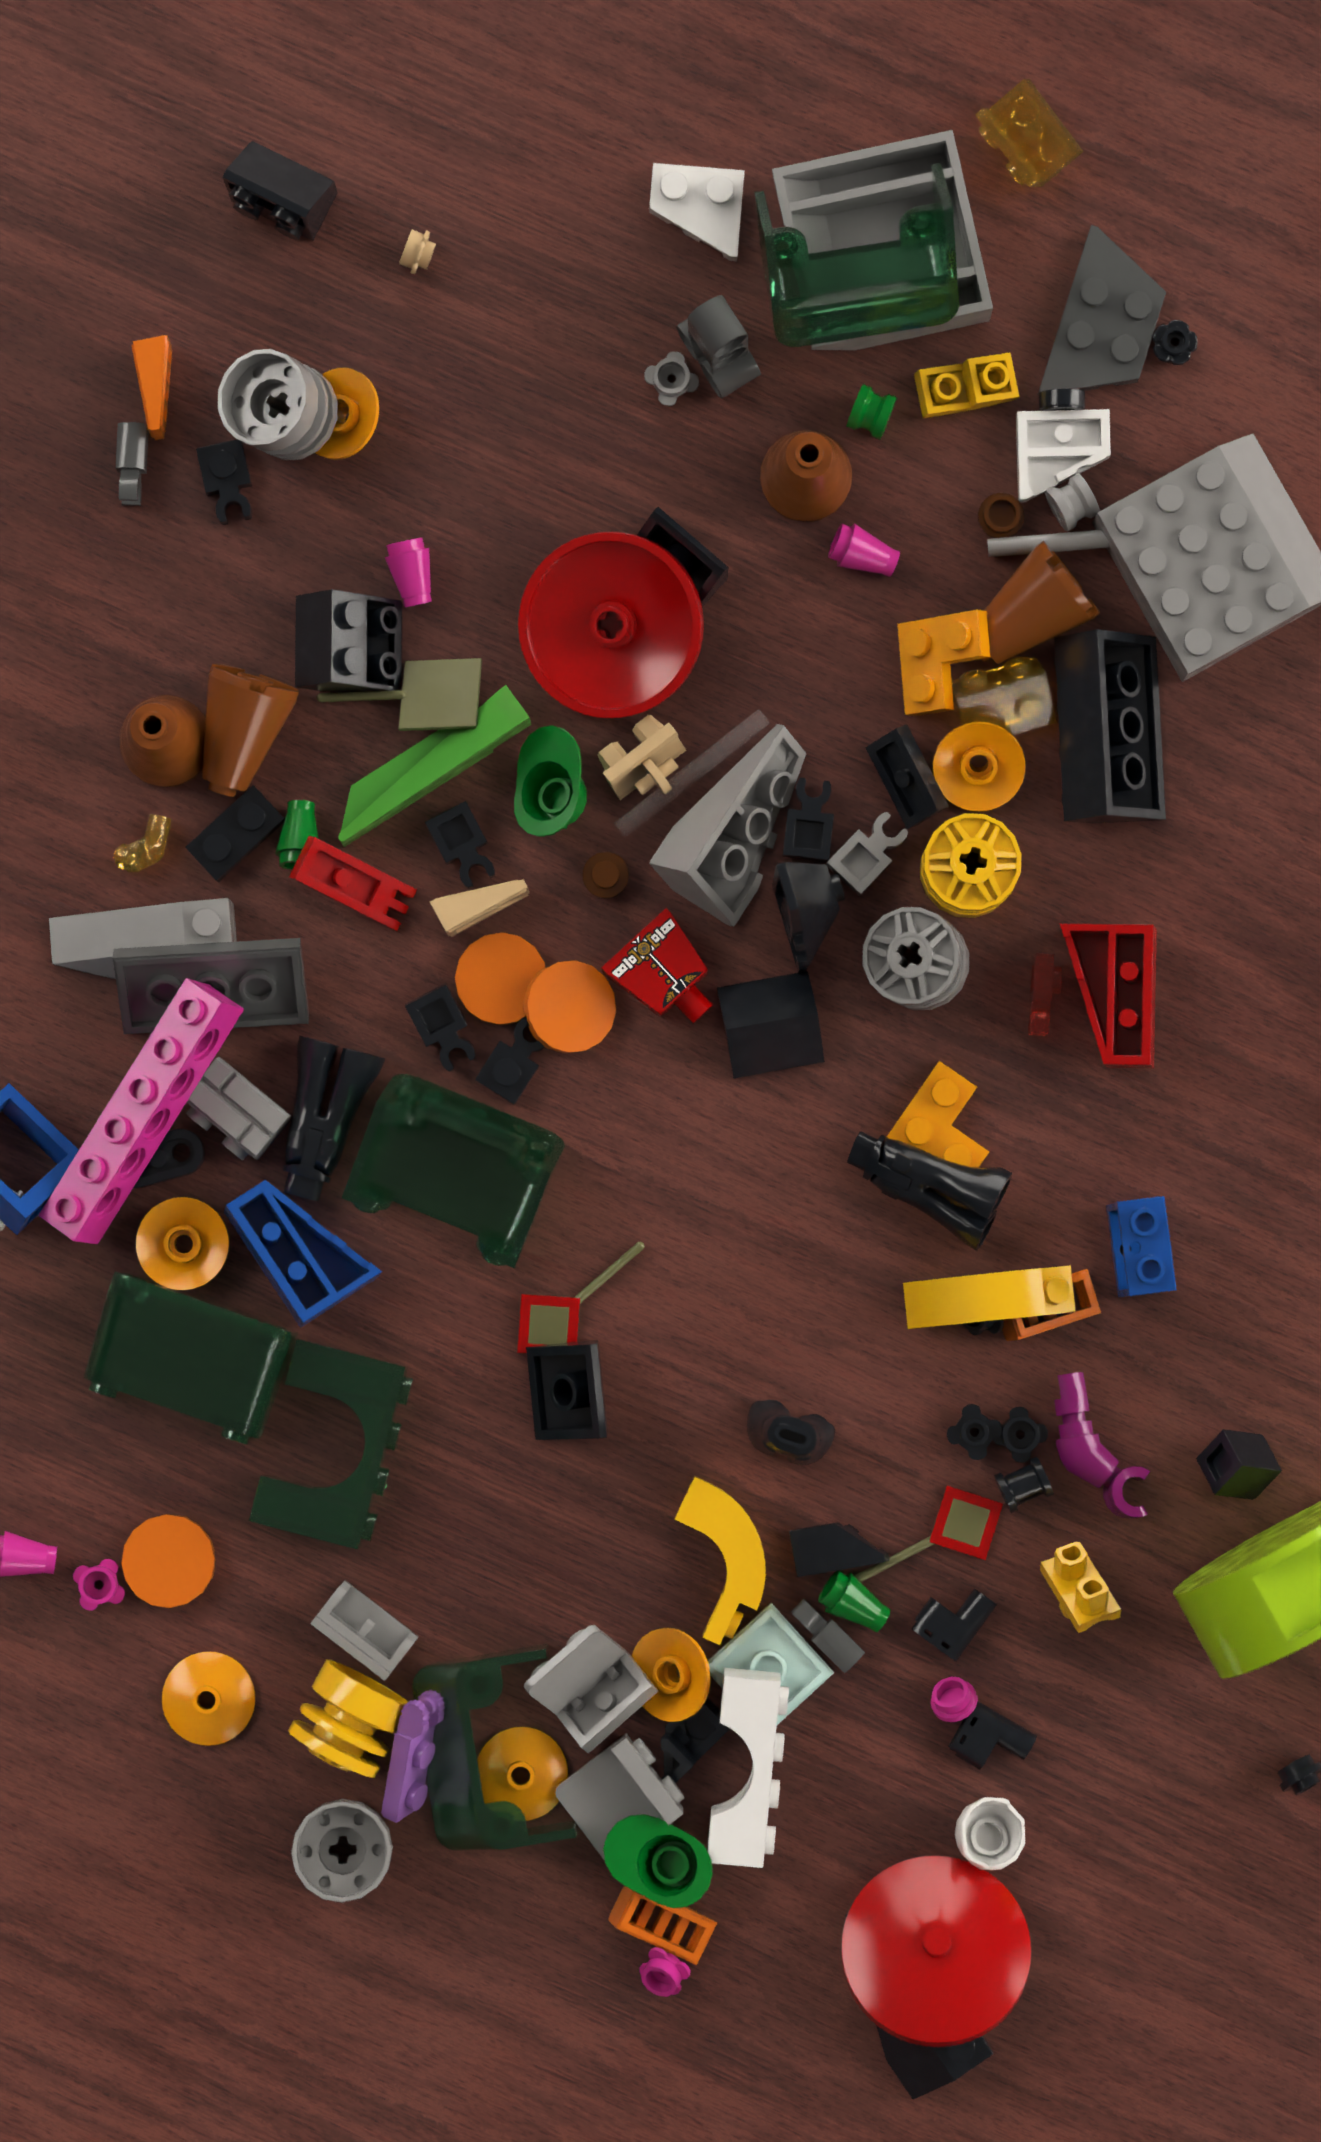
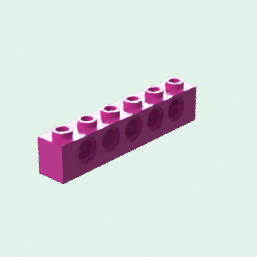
[38,978,244,1244]

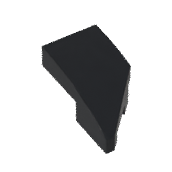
[789,1522,890,1577]
[661,1697,730,1783]

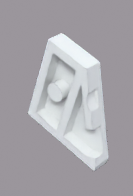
[649,163,744,261]
[1016,409,1111,503]

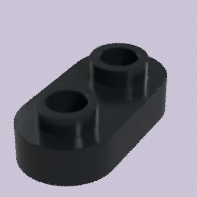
[133,1129,205,1189]

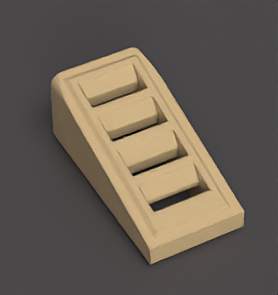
[430,879,530,937]

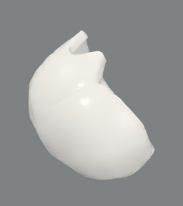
[954,1797,1025,1871]

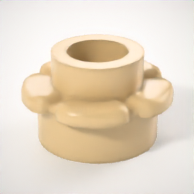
[399,229,436,274]

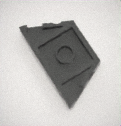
[1038,225,1166,396]

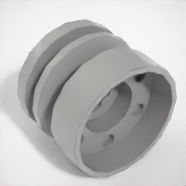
[218,349,338,460]
[863,907,969,1010]
[291,1799,393,1902]

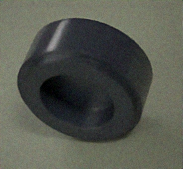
[1039,388,1085,411]

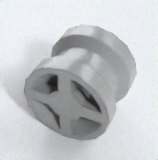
[1045,473,1100,532]

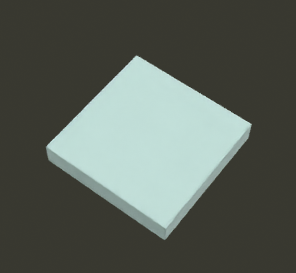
[707,1603,834,1725]

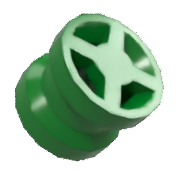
[846,384,897,440]

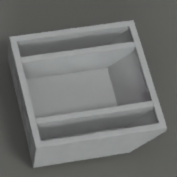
[772,130,993,350]
[1092,433,1321,682]

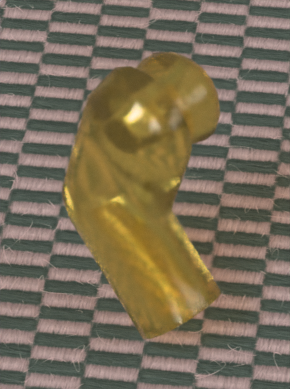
[114,814,172,872]

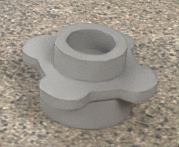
[644,351,699,406]

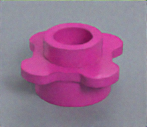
[73,1559,125,1611]
[639,1947,691,1997]

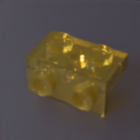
[975,79,1084,187]
[952,657,1057,735]

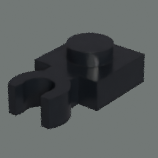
[196,439,252,525]
[782,778,834,862]
[425,801,495,890]
[405,983,475,1072]
[475,1018,545,1105]

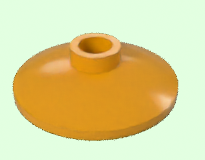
[315,367,379,460]
[933,722,1026,811]
[136,1197,229,1290]
[632,1628,710,1722]
[162,1651,256,1746]
[475,1727,568,1821]

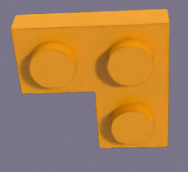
[898,609,990,716]
[887,1061,989,1168]

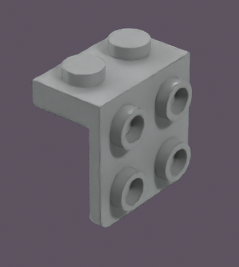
[524,1625,658,1753]
[555,1733,685,1860]

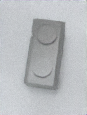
[186,1056,292,1160]

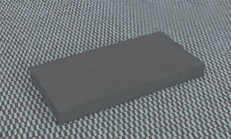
[113,938,309,1034]

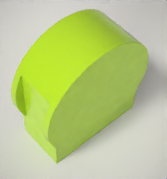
[1173,1501,1321,1679]

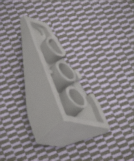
[649,724,806,927]
[49,898,237,979]

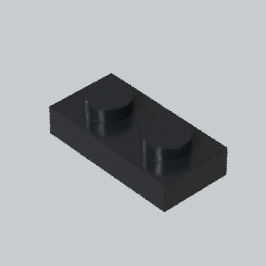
[865,724,949,829]
[186,785,285,882]

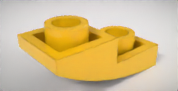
[914,352,1020,419]

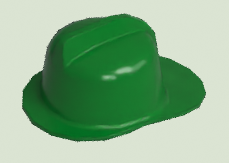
[514,725,587,837]
[603,1814,713,1908]

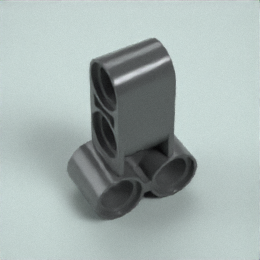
[676,295,761,399]

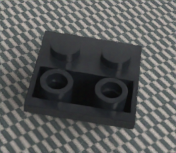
[222,141,338,241]
[295,589,402,693]

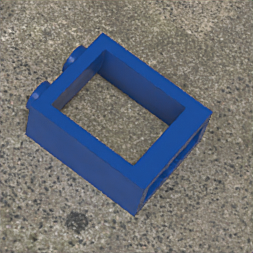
[0,1083,79,1235]
[1106,1196,1177,1297]

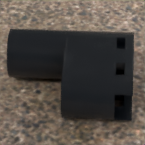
[912,1588,997,1661]
[948,1701,1037,1770]

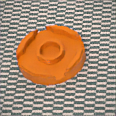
[455,932,546,1026]
[523,960,616,1054]
[121,1514,216,1608]

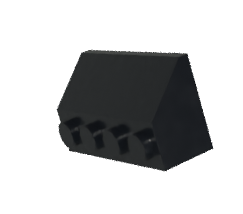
[1054,629,1166,824]

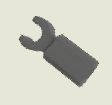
[116,422,149,506]
[791,1599,865,1673]

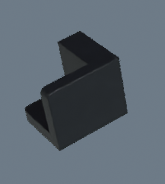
[1196,1429,1282,1500]

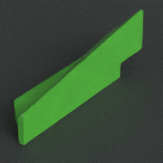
[338,685,531,847]

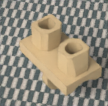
[598,715,686,800]

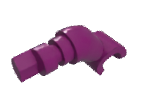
[1054,1372,1150,1519]

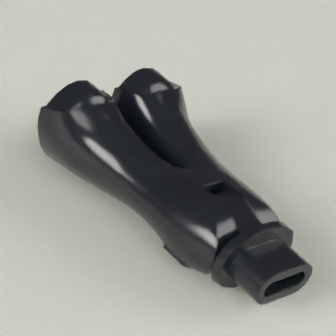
[283,1035,385,1201]
[847,1131,1012,1251]
[747,1399,835,1465]

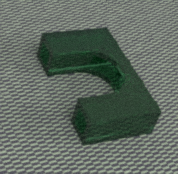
[249,1339,414,1550]

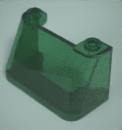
[342,1074,565,1268]
[83,1271,298,1444]

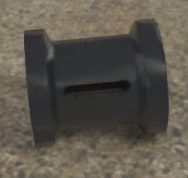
[994,1456,1054,1513]

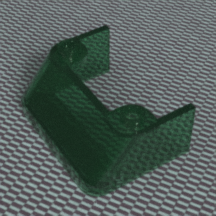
[755,163,959,347]
[412,1644,578,1851]

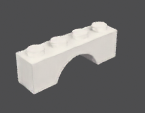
[707,1668,789,1868]

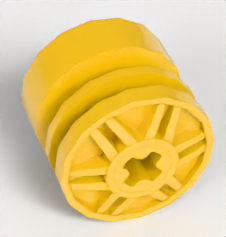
[920,813,1022,918]
[288,1659,409,1778]

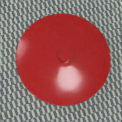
[518,531,704,718]
[841,1856,1031,2047]

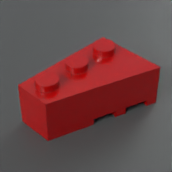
[1060,924,1157,1069]

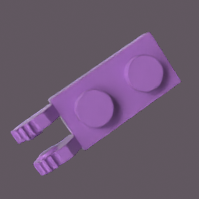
[381,1689,445,1823]

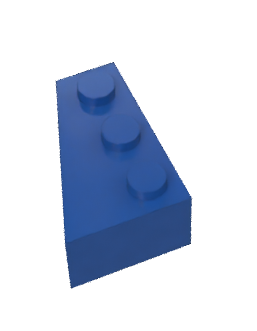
[224,1180,382,1328]

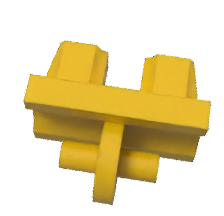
[1040,1542,1121,1633]

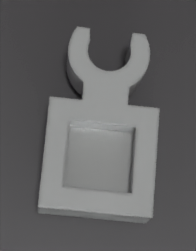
[826,812,908,896]

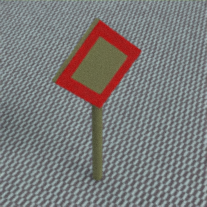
[517,1241,645,1353]
[855,1485,1003,1582]

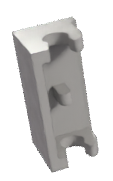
[310,1580,419,1681]

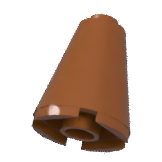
[760,430,852,522]
[982,540,1100,664]
[202,663,299,797]
[119,695,205,787]

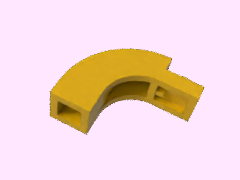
[903,1265,1076,1329]
[675,1476,766,1645]

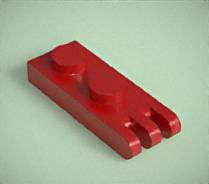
[289,836,417,932]

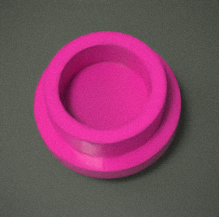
[931,1677,978,1722]

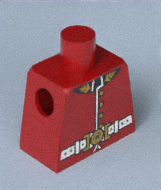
[601,908,713,1024]

